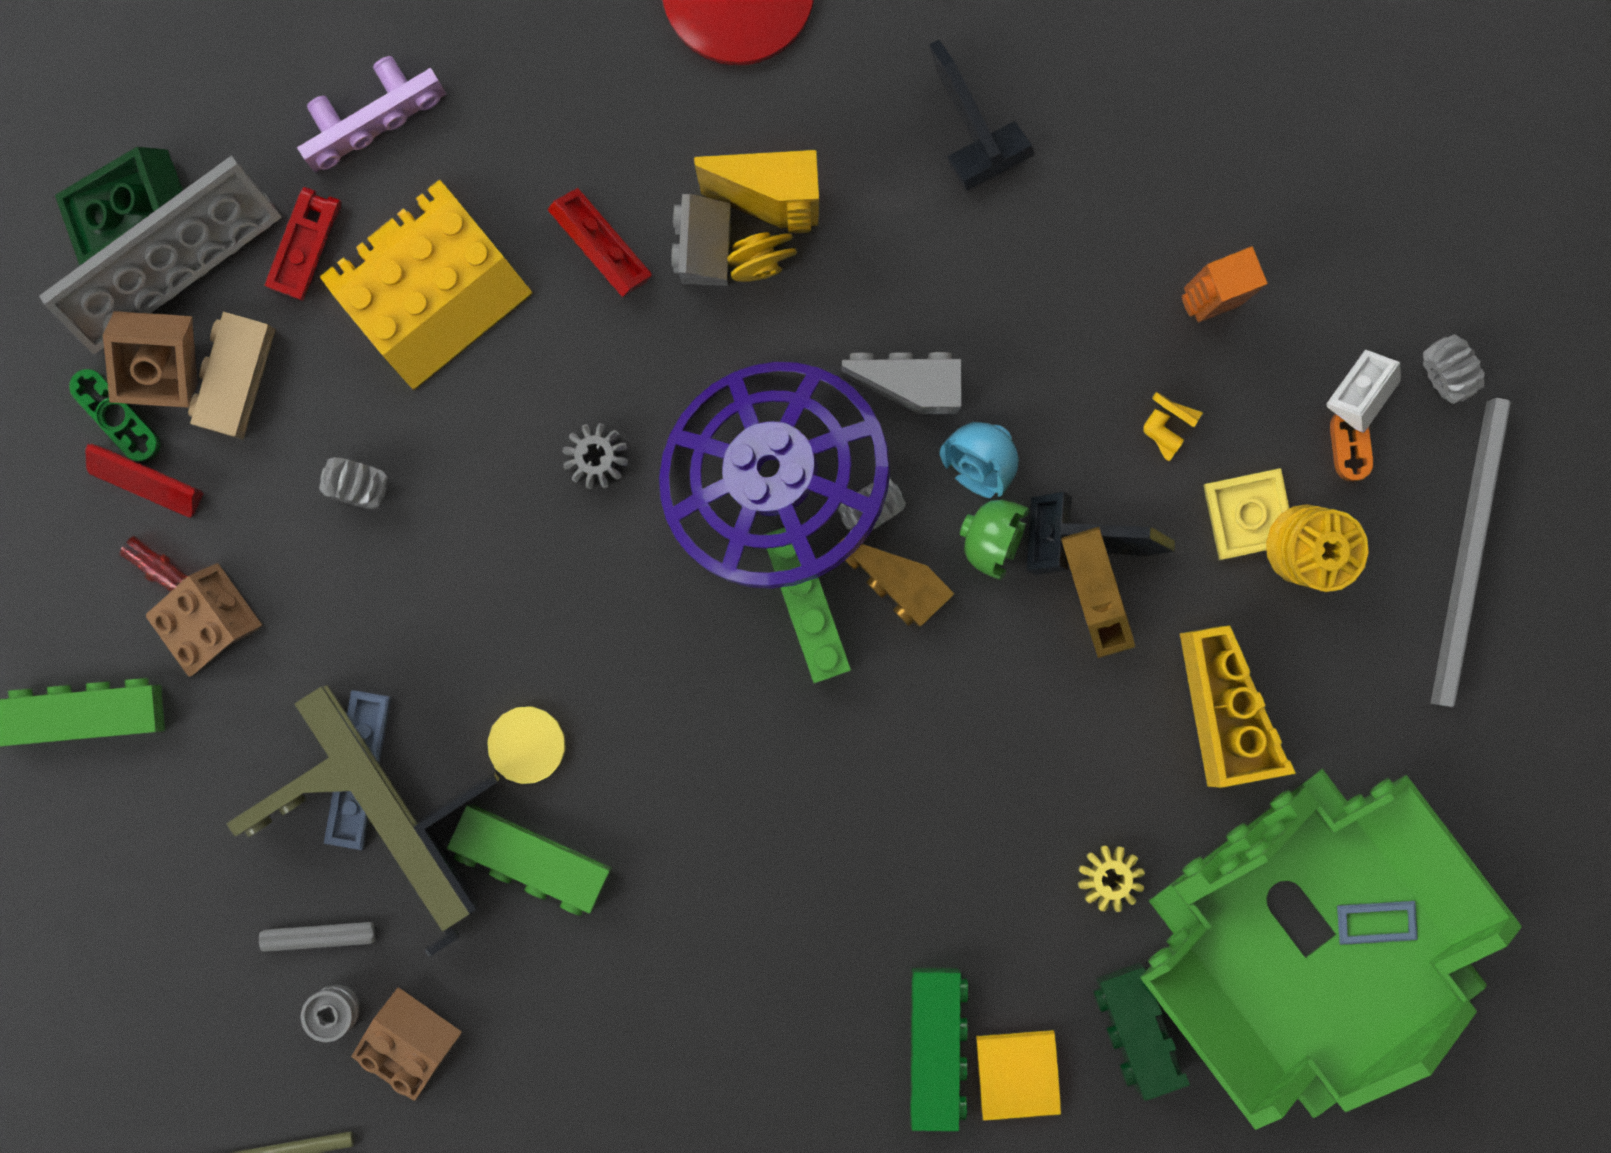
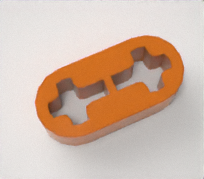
[1330,414,1373,482]

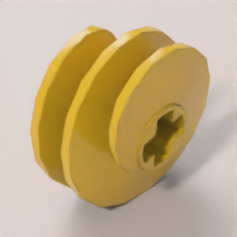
[727,232,797,282]

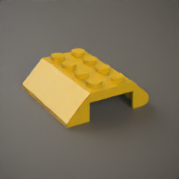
[320,179,533,390]

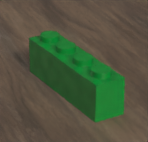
[910,968,968,1131]

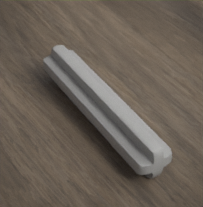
[259,922,376,952]

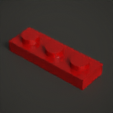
[547,188,652,297]

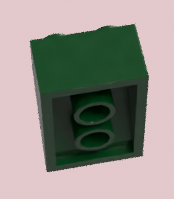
[55,146,183,266]

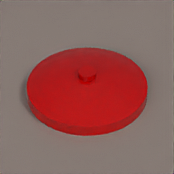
[662,0,814,65]

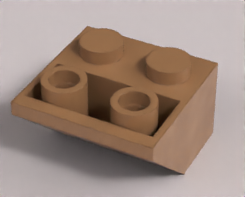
[351,987,462,1101]

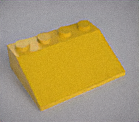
[694,150,819,233]

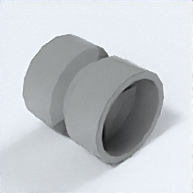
[300,984,361,1042]

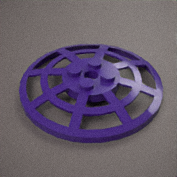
[659,362,890,589]

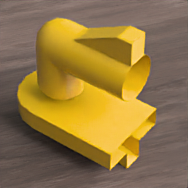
[1143,392,1203,461]

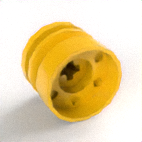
[1266,504,1369,592]

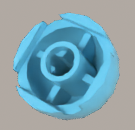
[939,422,1019,498]

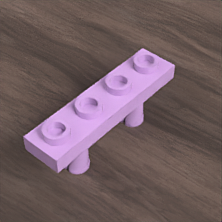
[297,56,447,172]

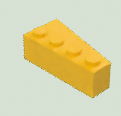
[1180,625,1296,788]

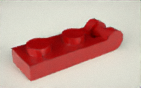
[264,187,342,301]

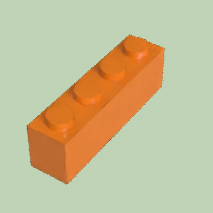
[1182,246,1268,323]

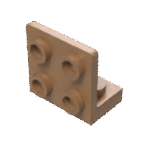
[146,563,262,677]

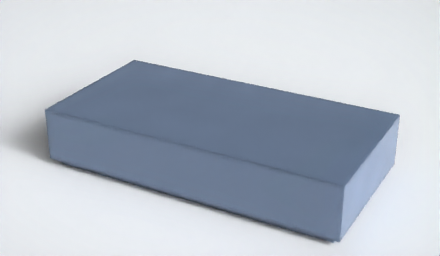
[1337,901,1417,945]

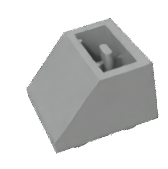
[671,194,731,286]

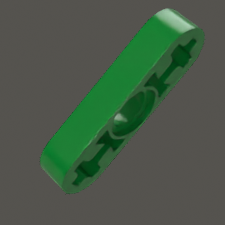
[69,369,161,462]

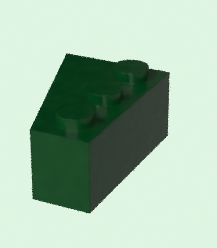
[1093,963,1190,1101]

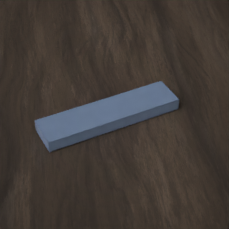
[324,690,392,850]

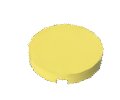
[488,706,566,784]

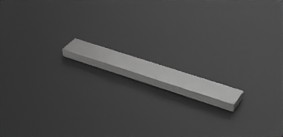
[1430,398,1511,707]

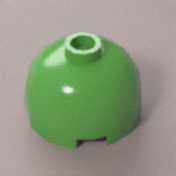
[960,500,1030,580]

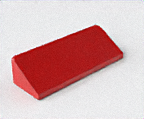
[85,443,204,518]

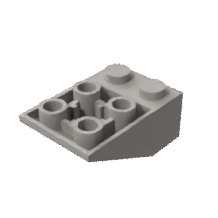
[841,352,961,414]

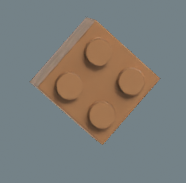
[103,311,198,408]

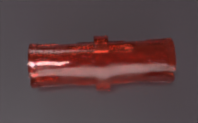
[119,536,188,592]

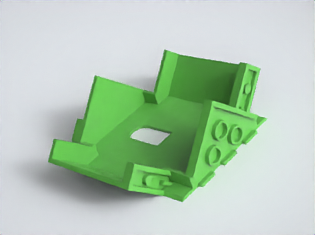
[1140,769,1522,1130]

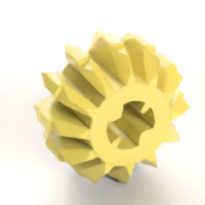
[1078,845,1145,912]

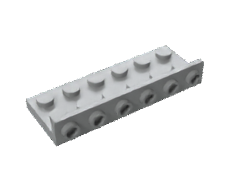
[39,155,282,355]

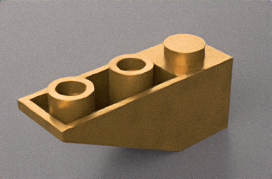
[1061,527,1136,658]
[839,538,954,627]

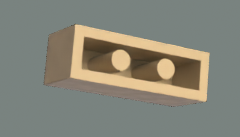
[188,312,276,440]

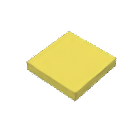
[1203,468,1290,560]

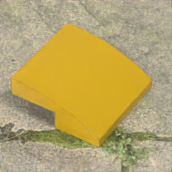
[976,1030,1061,1121]

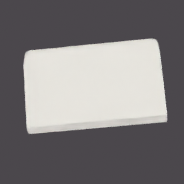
[1327,349,1401,433]

